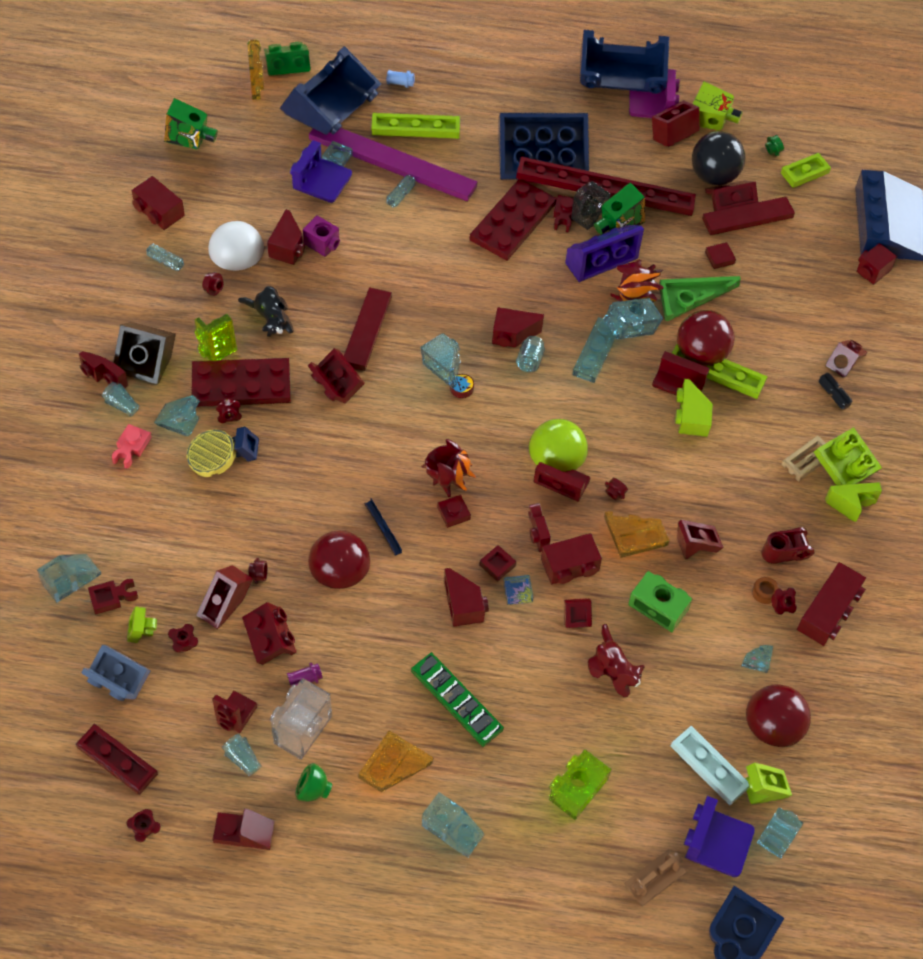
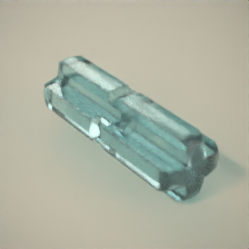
[386,175,415,207]
[146,244,184,271]

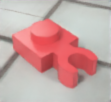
[112,424,152,469]

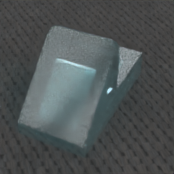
[154,395,200,436]

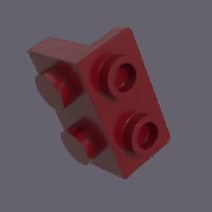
[308,348,365,404]
[242,602,297,665]

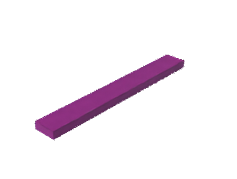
[309,128,477,202]

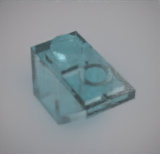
[37,554,101,603]
[422,792,484,858]

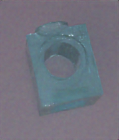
[757,807,803,859]

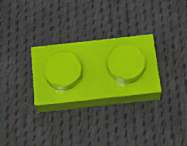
[781,153,831,188]

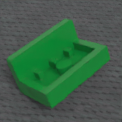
[264,42,311,76]

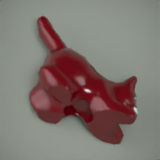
[588,624,645,697]

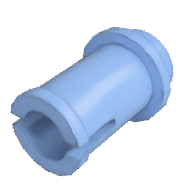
[386,70,415,88]

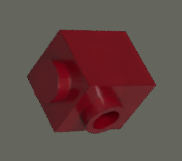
[856,243,897,285]

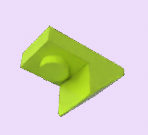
[825,482,882,522]
[745,762,792,804]

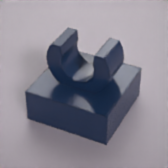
[232,426,259,462]

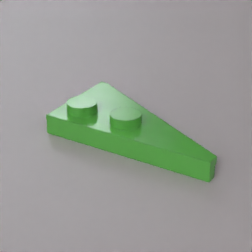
[659,276,741,321]

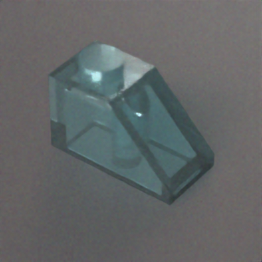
[420,333,460,389]

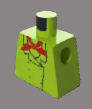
[693,82,742,131]

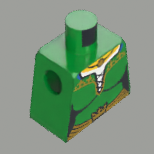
[164,98,218,149]
[594,183,645,235]

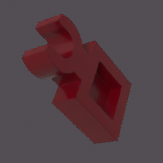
[553,195,580,233]
[528,503,551,552]
[88,579,138,615]

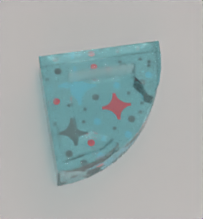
[741,645,773,673]

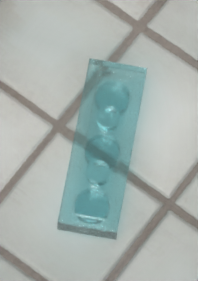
[572,317,620,383]

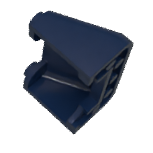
[580,30,669,94]
[280,46,382,135]

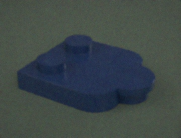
[709,885,784,959]

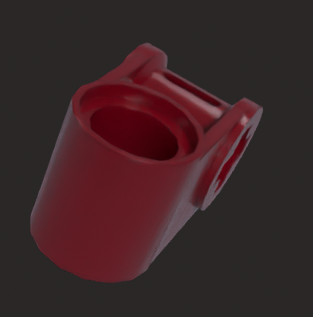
[761,527,815,564]

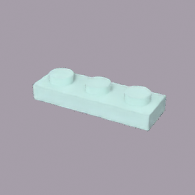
[671,726,750,806]

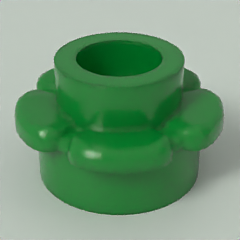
[765,135,784,156]

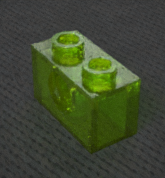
[549,749,612,820]

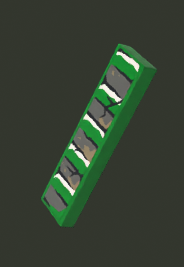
[411,652,504,747]

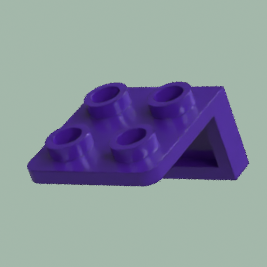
[290,140,352,203]
[684,796,755,878]

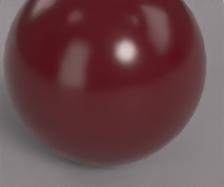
[677,310,734,367]
[308,530,370,589]
[746,684,811,747]

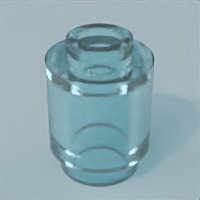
[516,336,545,372]

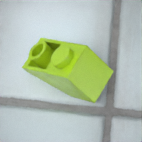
[675,379,713,437]

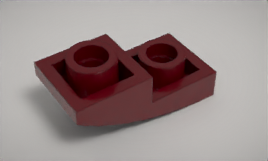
[79,351,128,391]

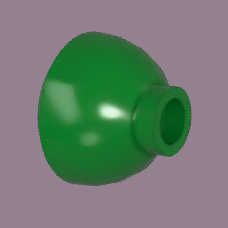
[295,763,332,802]

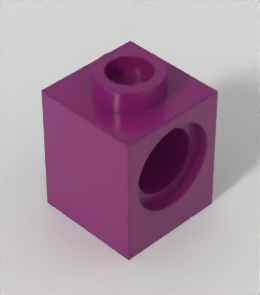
[303,215,340,257]

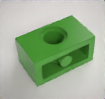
[628,571,693,633]

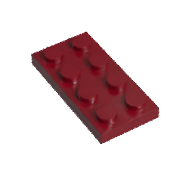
[469,179,557,261]
[191,358,291,407]

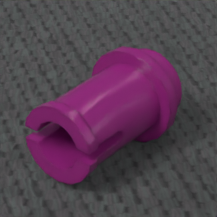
[287,662,323,690]

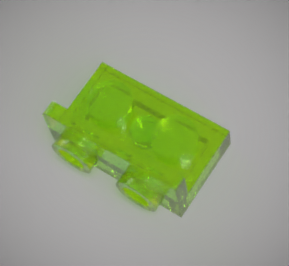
[194,314,237,361]

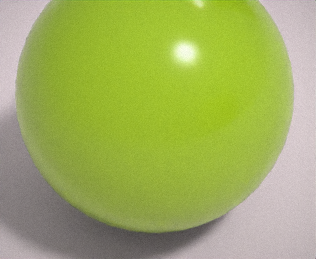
[529,419,588,472]

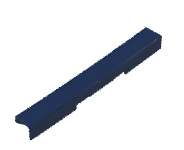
[364,498,402,556]

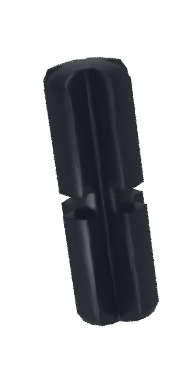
[819,373,852,410]

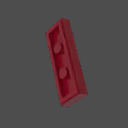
[76,723,158,795]

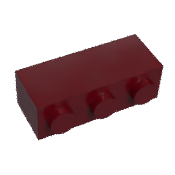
[796,562,866,646]

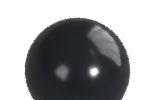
[692,131,746,185]

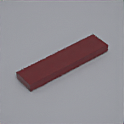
[702,196,795,236]
[344,287,392,371]

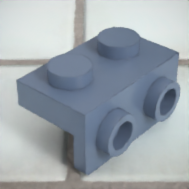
[81,644,151,701]

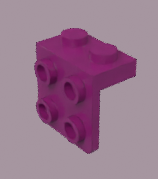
[629,69,680,118]

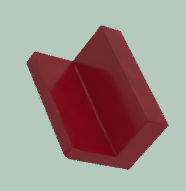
[705,180,758,211]
[652,351,710,396]
[533,462,590,502]

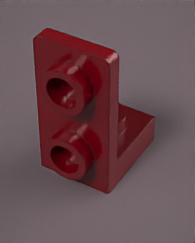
[212,690,257,733]

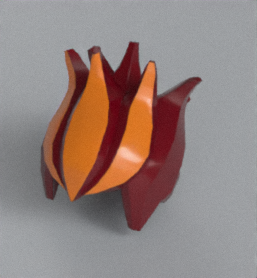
[611,259,664,304]
[421,439,476,497]

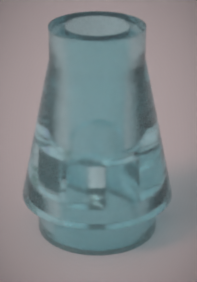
[102,382,140,417]
[222,734,262,776]

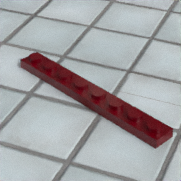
[516,157,696,216]

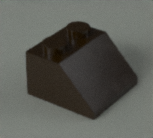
[113,322,176,384]

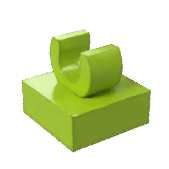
[127,606,157,643]

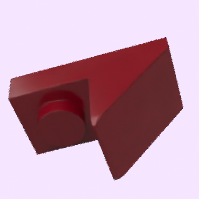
[677,520,724,559]
[213,808,275,850]

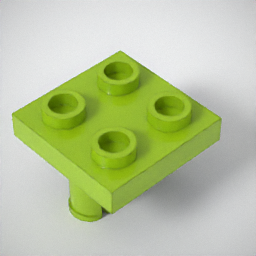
[813,427,882,485]

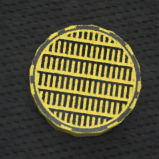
[186,429,236,477]

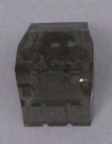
[571,181,611,230]

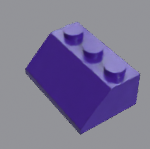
[565,225,644,282]

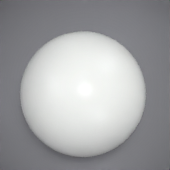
[208,221,264,271]

